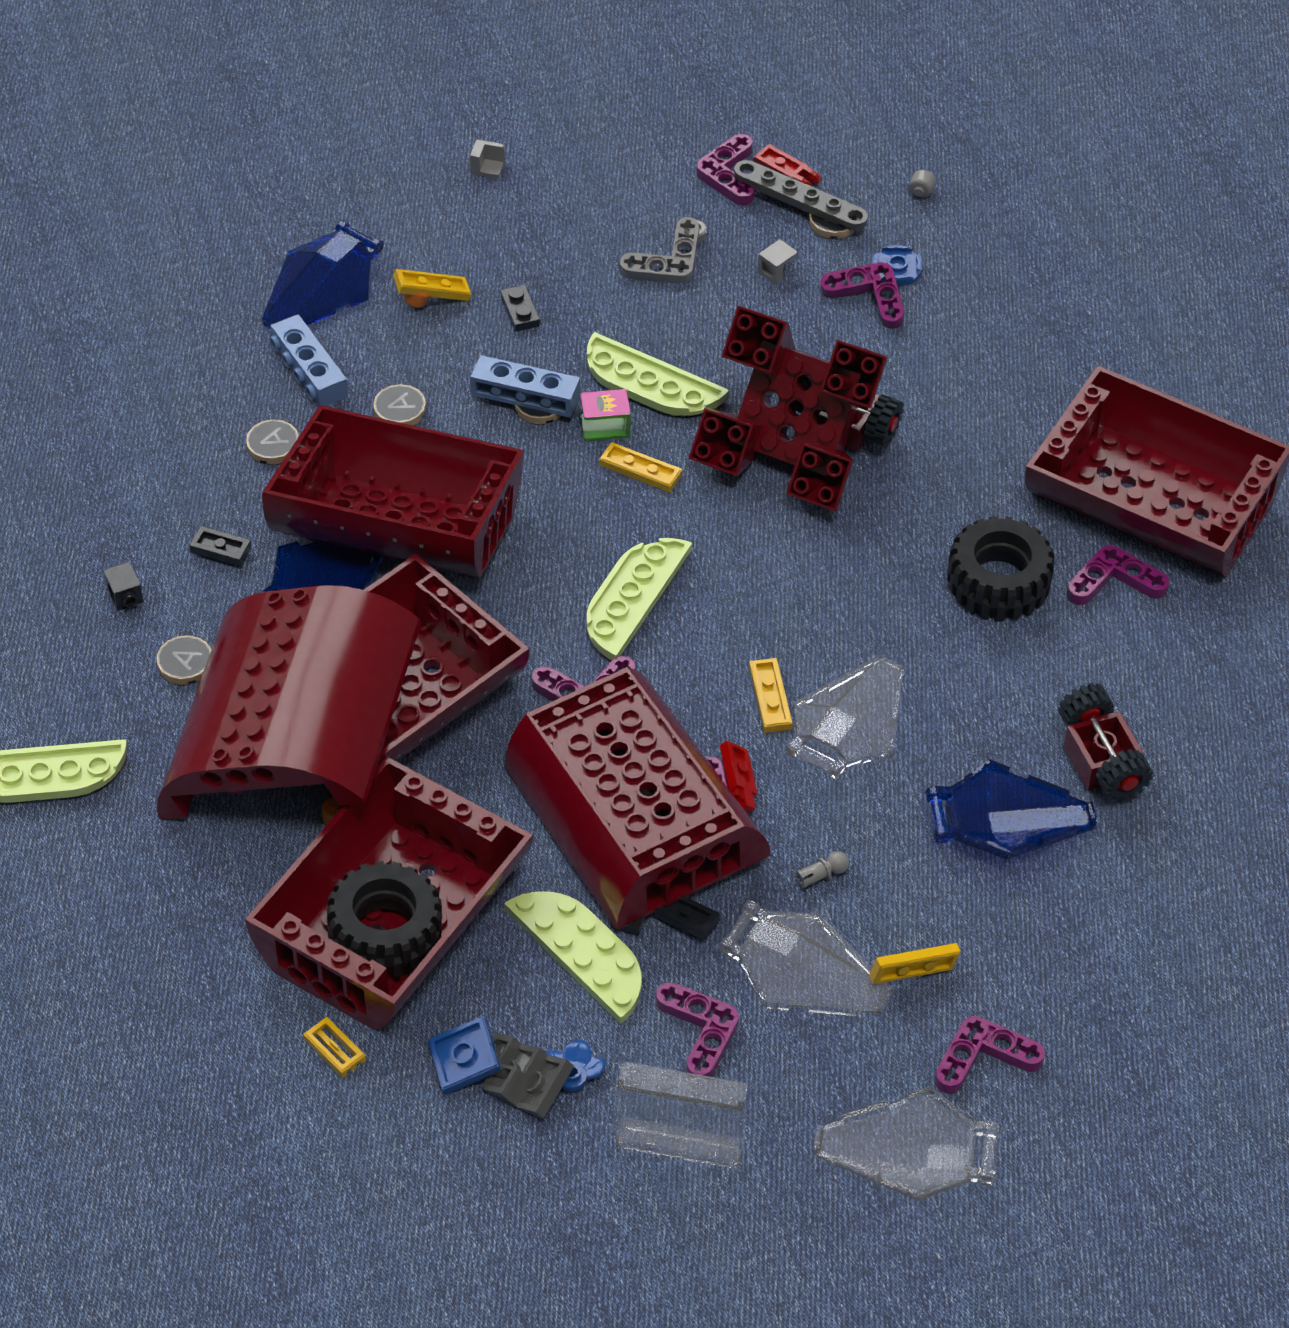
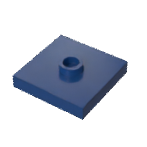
[428,1016,502,1095]

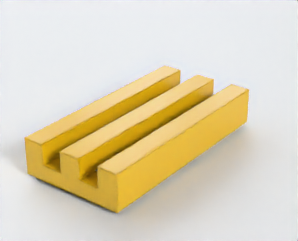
[303,1017,366,1079]

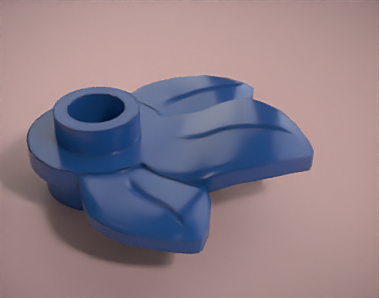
[546,1039,606,1093]

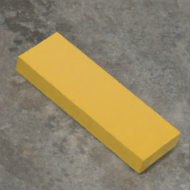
[393,269,472,301]
[599,442,682,493]
[749,658,793,733]
[869,943,961,984]

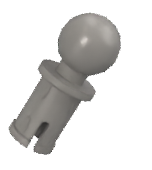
[795,851,849,888]

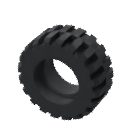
[947,516,1055,620]
[327,861,442,978]

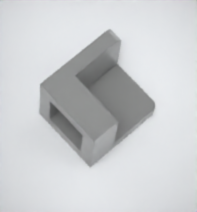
[470,139,506,179]
[758,239,797,285]

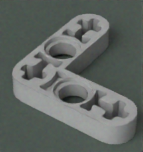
[620,217,699,283]

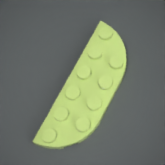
[587,332,729,416]
[587,538,692,660]
[0,739,128,803]
[504,891,641,1024]

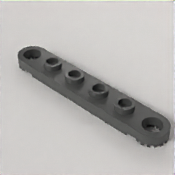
[734,160,868,231]

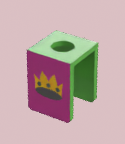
[581,389,631,442]

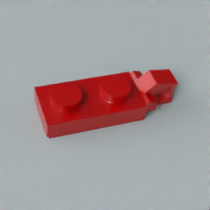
[720,740,758,814]

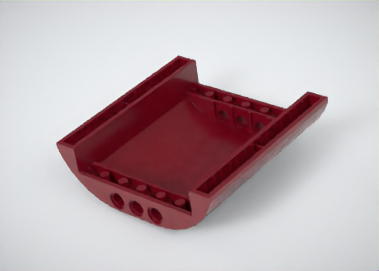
[157,585,422,820]

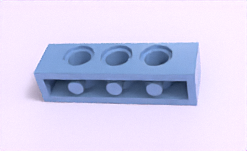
[269,314,348,406]
[470,355,581,418]

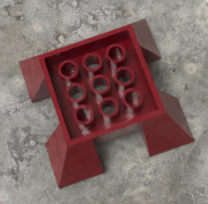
[688,305,888,512]

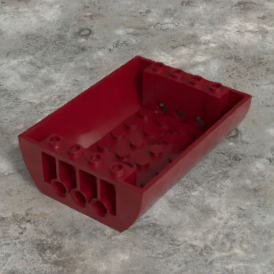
[1025,366,1289,577]
[505,667,771,930]
[245,757,533,1029]

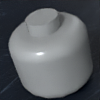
[909,170,936,198]

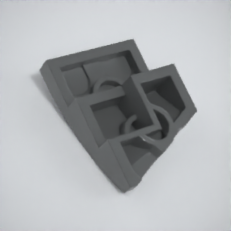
[483,1033,574,1119]

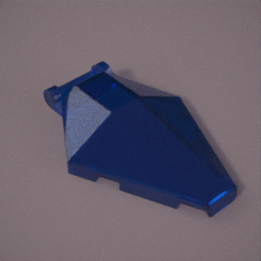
[262,220,384,329]
[260,541,384,593]
[925,759,1097,860]

